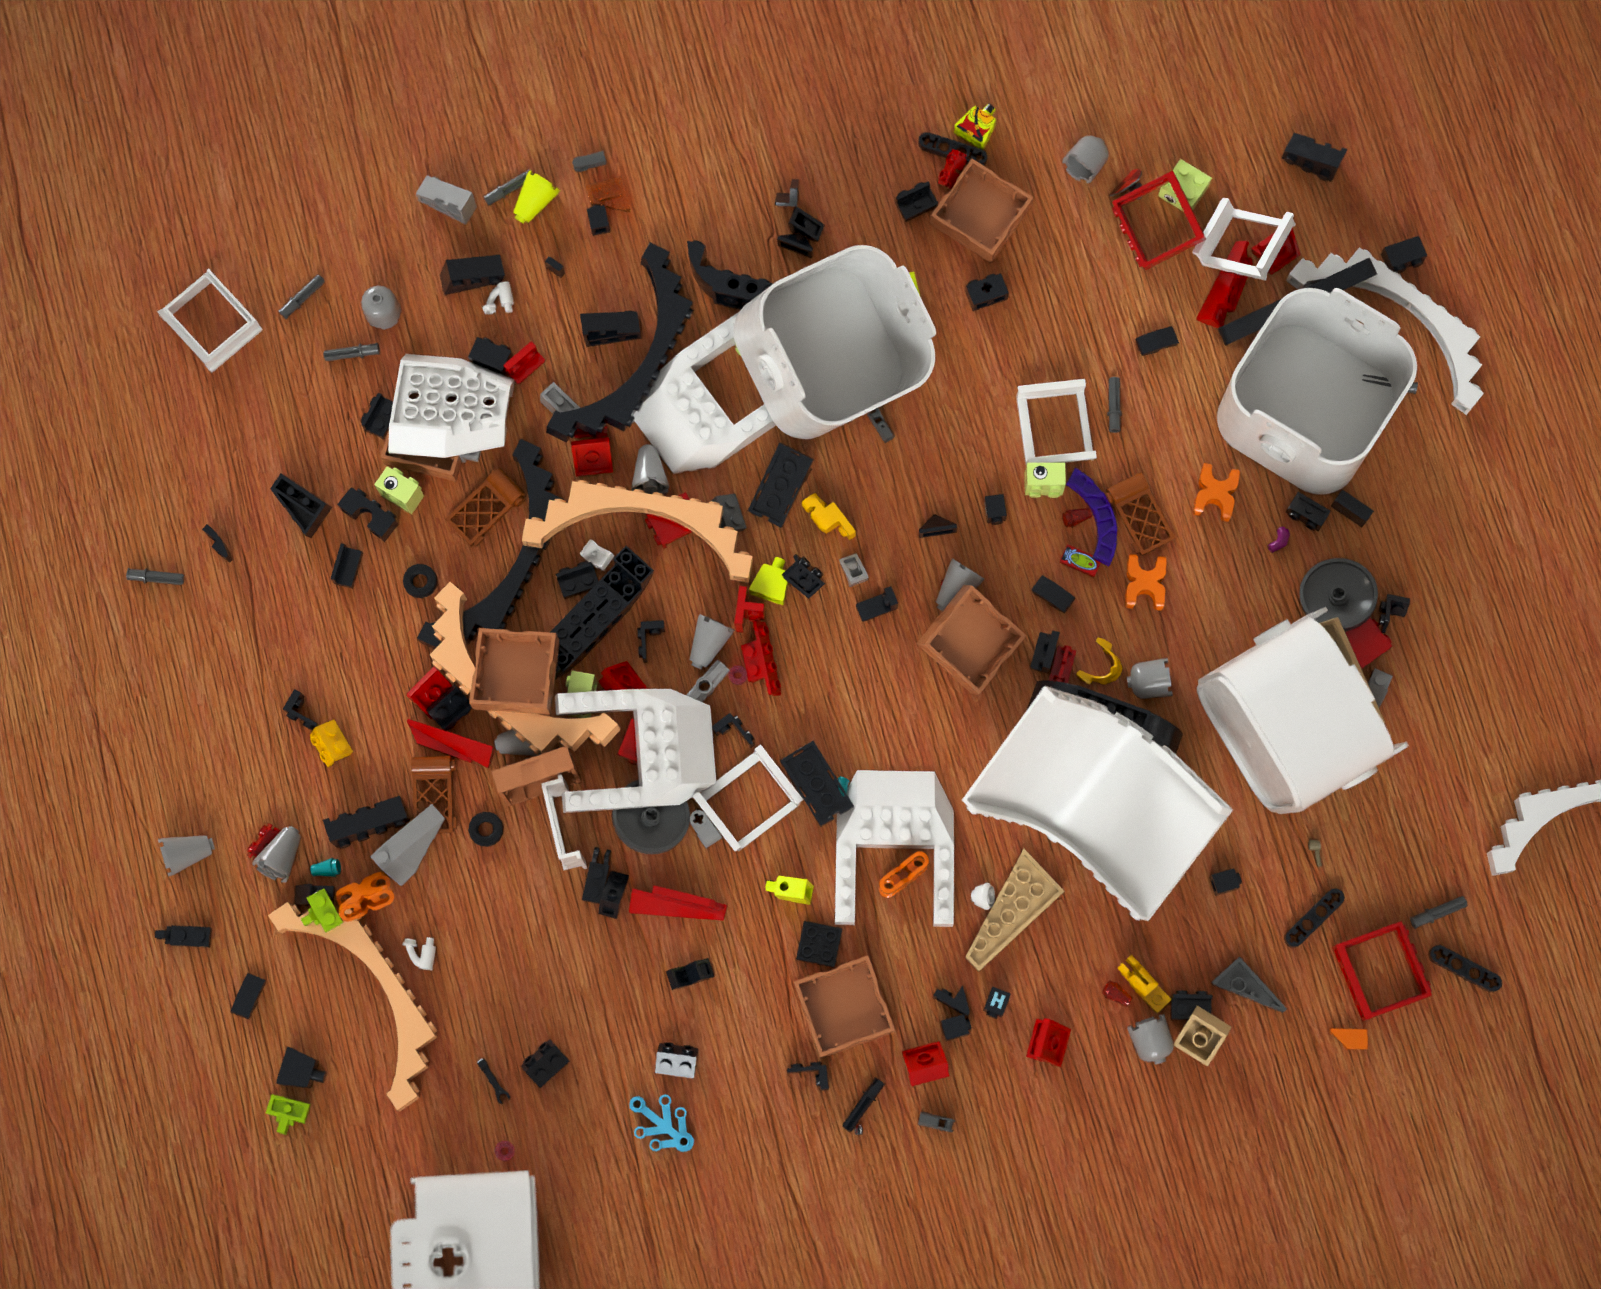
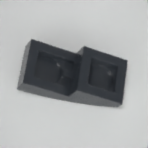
[1135,326,1179,356]
[202,524,232,563]
[1031,575,1075,614]
[231,973,266,1020]

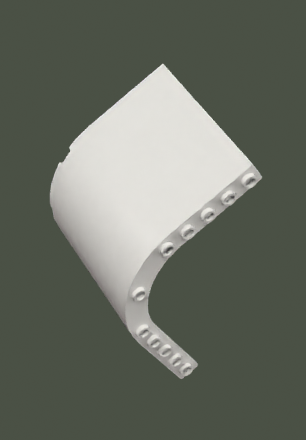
[962,686,1233,921]

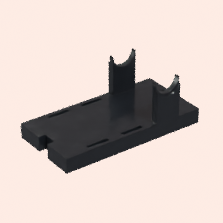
[748,442,814,528]
[780,741,854,827]

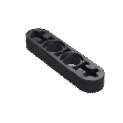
[918,132,987,166]
[1284,888,1345,948]
[1429,945,1502,992]

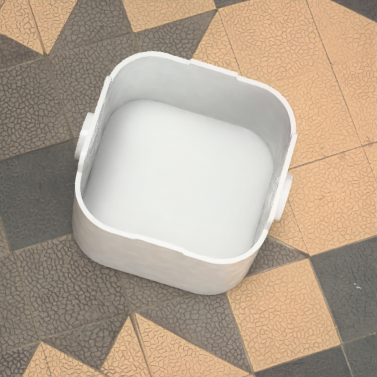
[734,245,936,439]
[1217,288,1417,494]
[1197,607,1409,814]
[391,1171,539,1289]

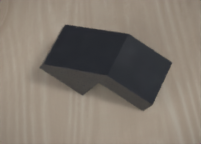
[666,958,715,990]

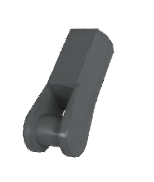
[572,151,607,172]
[867,408,895,443]
[918,1111,956,1133]

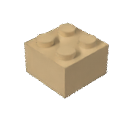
[1173,1006,1231,1066]

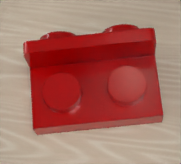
[503,341,545,385]

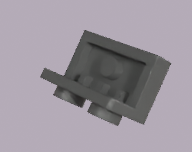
[711,494,747,532]

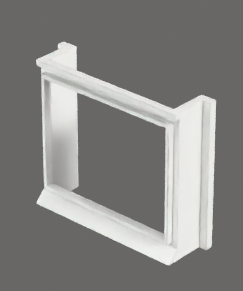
[1192,198,1296,281]
[157,269,263,373]
[1016,379,1097,465]
[693,744,803,852]
[541,774,587,870]

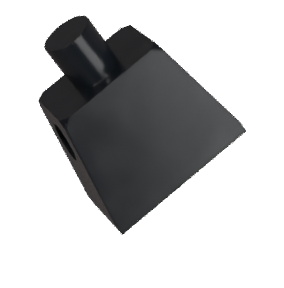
[276,1047,327,1088]

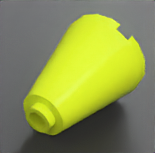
[513,170,560,224]

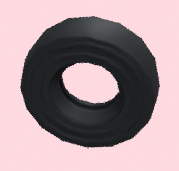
[403,564,437,598]
[468,812,504,847]

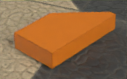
[1329,1028,1368,1050]

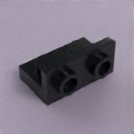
[361,393,393,439]
[782,554,825,599]
[556,561,598,599]
[1030,630,1060,673]
[426,684,472,731]
[1171,991,1213,1020]

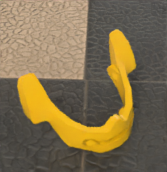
[1076,637,1122,685]

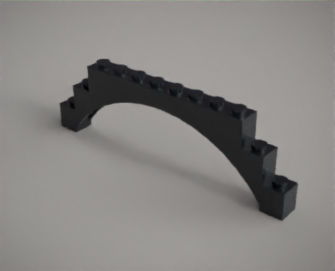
[546,242,694,443]
[417,439,564,649]

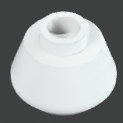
[971,883,995,910]

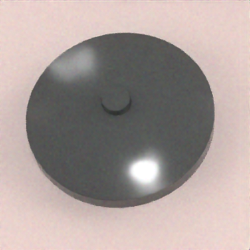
[1299,558,1378,631]
[612,780,690,854]

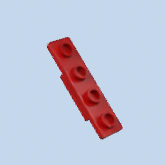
[741,621,781,696]

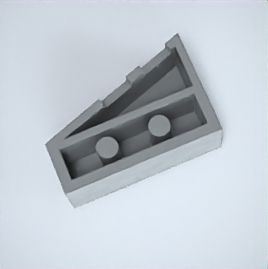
[416,176,477,225]

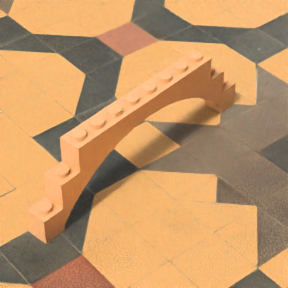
[522,480,753,583]
[430,582,620,755]
[268,902,438,1111]

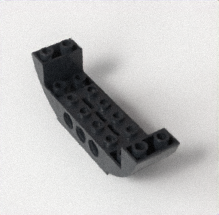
[687,240,774,310]
[550,546,654,680]
[1026,680,1183,754]

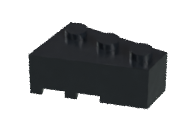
[1282,133,1348,182]
[440,255,505,296]
[580,310,642,347]
[270,473,332,538]

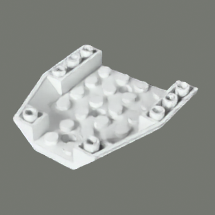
[389,354,515,458]

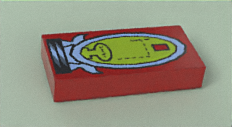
[1059,544,1101,578]

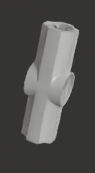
[686,660,730,702]

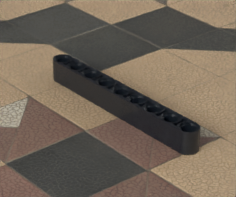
[1218,257,1377,346]

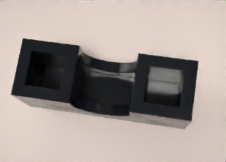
[337,487,399,542]

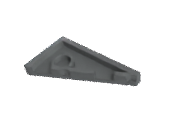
[1211,957,1287,1013]

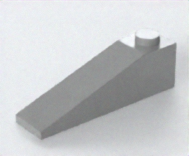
[370,804,445,886]

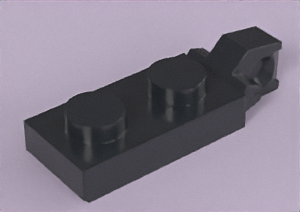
[155,925,212,948]

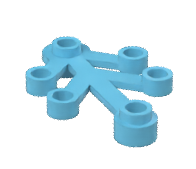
[629,1095,694,1152]

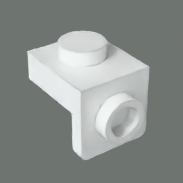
[580,539,614,571]

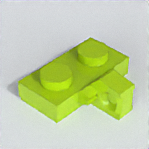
[301,888,344,933]
[266,1094,311,1135]

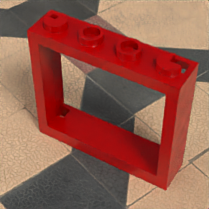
[1112,170,1207,270]
[1332,921,1432,1022]

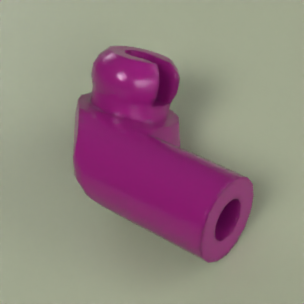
[1267,527,1290,553]

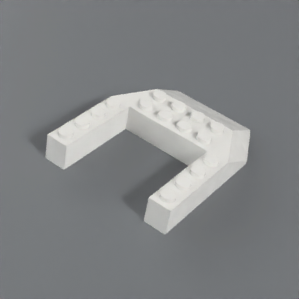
[633,311,776,474]
[555,689,716,813]
[835,770,954,927]

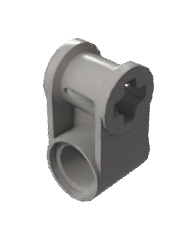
[690,810,722,848]

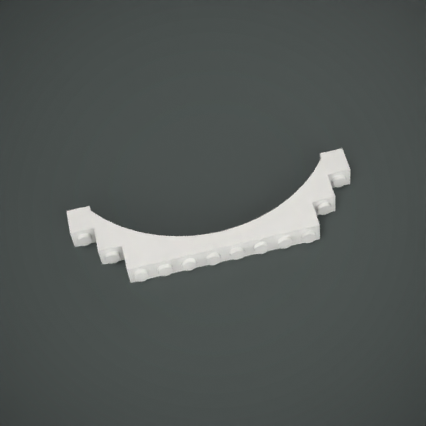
[1286,247,1484,415]
[1487,780,1601,876]

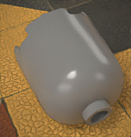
[1062,135,1109,183]
[361,285,402,330]
[1127,658,1173,699]
[1127,1014,1174,1065]

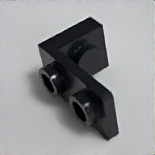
[856,586,898,622]
[1378,594,1410,633]
[637,620,665,663]
[283,689,319,730]
[712,713,754,748]
[598,871,629,919]
[787,1062,829,1091]

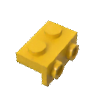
[310,720,353,767]

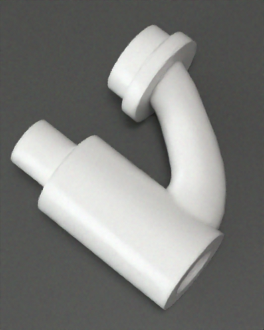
[482,282,514,314]
[402,938,436,971]

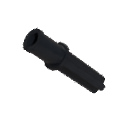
[842,1077,886,1132]

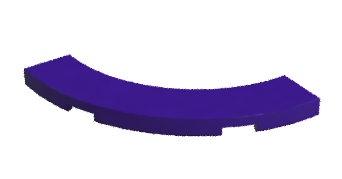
[1066,468,1117,567]

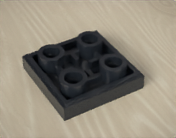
[796,921,842,968]

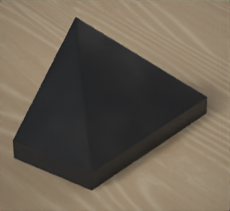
[777,233,813,259]
[918,514,957,538]

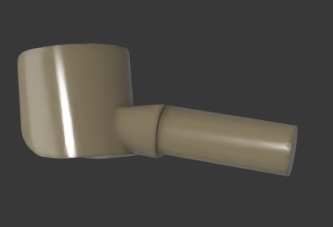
[1308,840,1322,867]

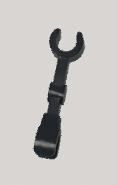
[477,1058,510,1104]

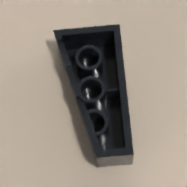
[323,796,410,849]

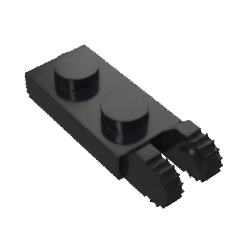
[582,847,611,904]

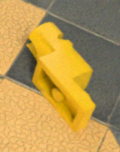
[801,493,856,540]
[1117,955,1172,1014]

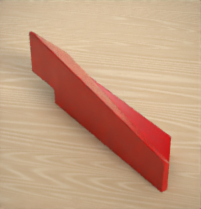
[1196,241,1253,328]
[407,719,496,768]
[629,885,728,921]

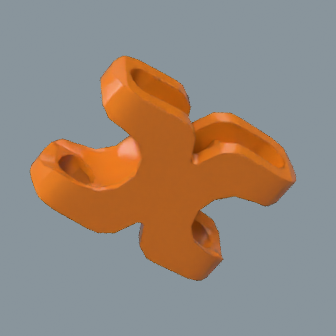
[1193,463,1240,522]
[1125,554,1166,611]
[879,851,929,899]
[336,872,394,922]

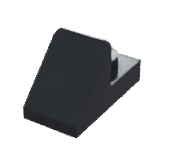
[788,207,825,242]
[294,884,335,906]
[933,985,970,1017]

